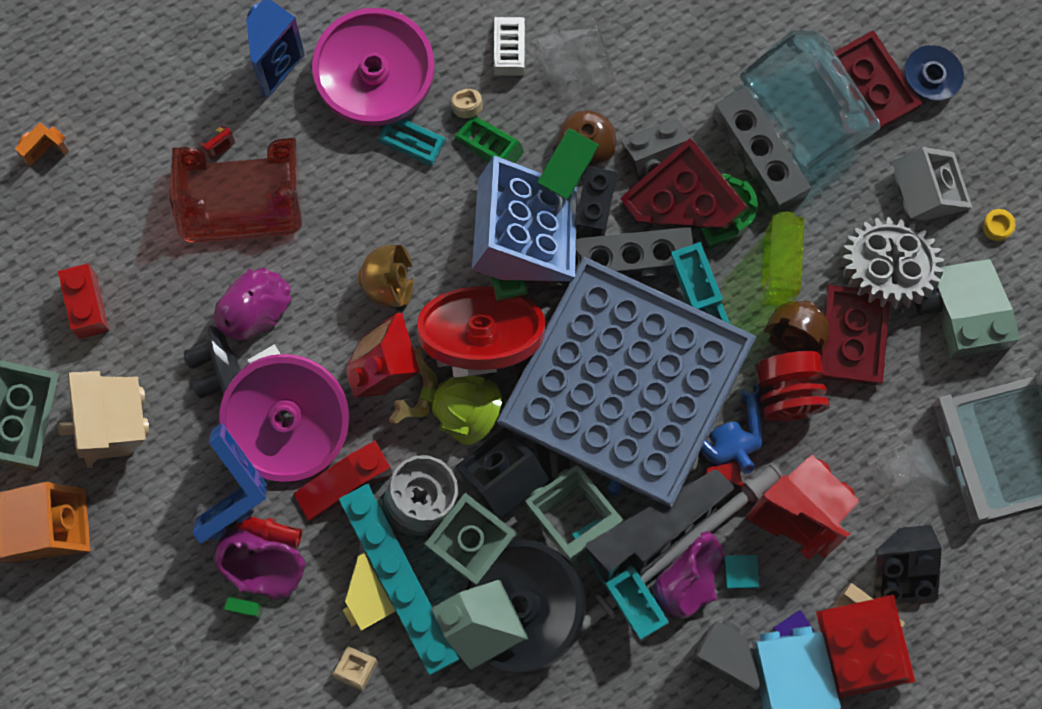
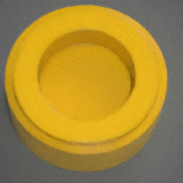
[982,209,1016,241]

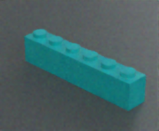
[339,484,459,676]

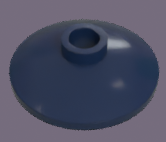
[904,45,964,101]

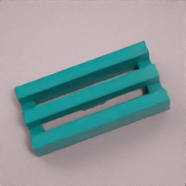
[378,119,446,167]

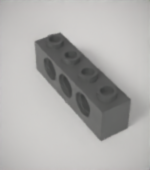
[712,87,811,214]

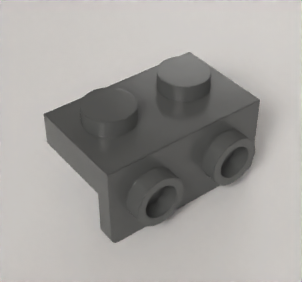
[621,118,691,181]

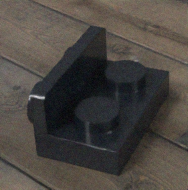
[575,166,617,237]

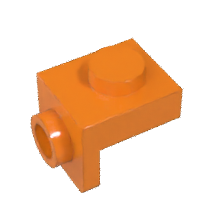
[15,123,69,166]

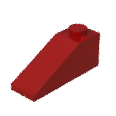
[293,440,393,521]

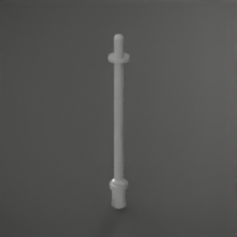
[581,463,783,631]

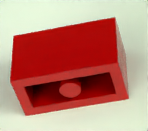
[57,263,110,339]

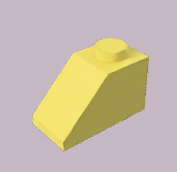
[343,552,396,631]

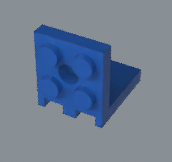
[193,423,267,544]

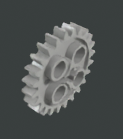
[840,217,944,309]

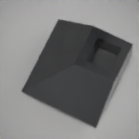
[873,525,942,604]

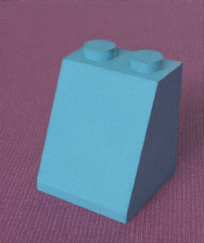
[752,626,841,709]

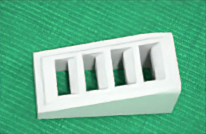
[494,17,524,76]

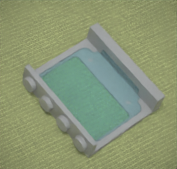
[932,370,1042,524]

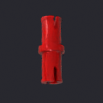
[235,516,303,549]

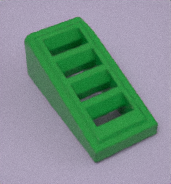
[455,116,524,164]

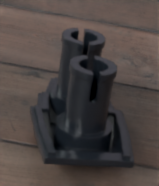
[184,325,241,398]

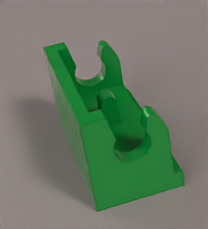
[537,128,599,201]

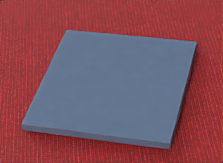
[497,257,756,508]

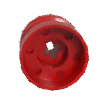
[754,351,830,421]

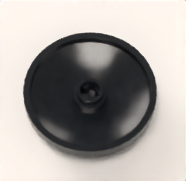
[459,540,586,673]

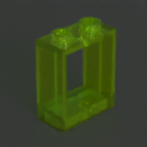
[761,212,805,306]

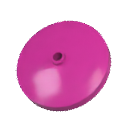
[312,8,435,126]
[219,354,349,482]

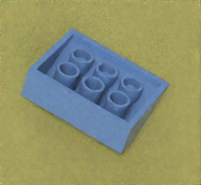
[472,156,577,281]

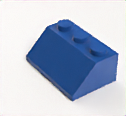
[246,0,305,99]

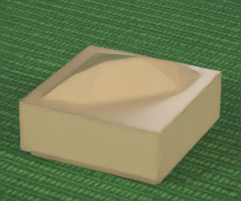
[332,646,378,691]

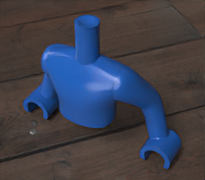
[700,384,763,474]

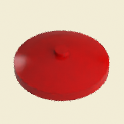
[417,286,545,370]

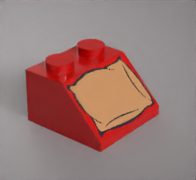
[345,313,420,398]

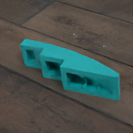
[670,242,730,324]
[572,518,669,641]

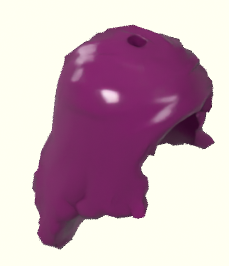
[213,267,292,341]
[214,528,306,600]
[653,531,725,618]

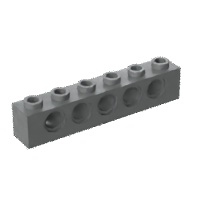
[525,227,693,293]

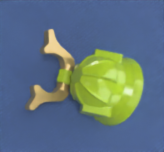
[389,348,501,445]

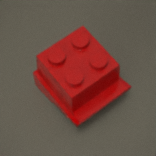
[745,455,860,560]
[816,595,916,699]

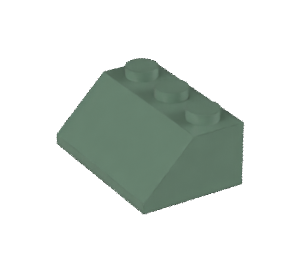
[0,360,59,472]

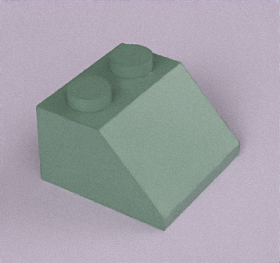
[425,493,516,585]

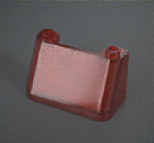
[169,137,302,243]

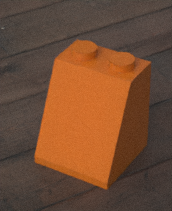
[0,482,91,563]

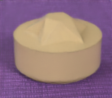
[451,89,483,118]

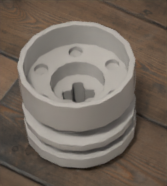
[383,456,458,536]

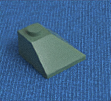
[432,580,528,670]

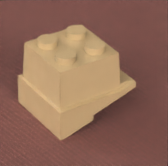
[58,371,149,468]

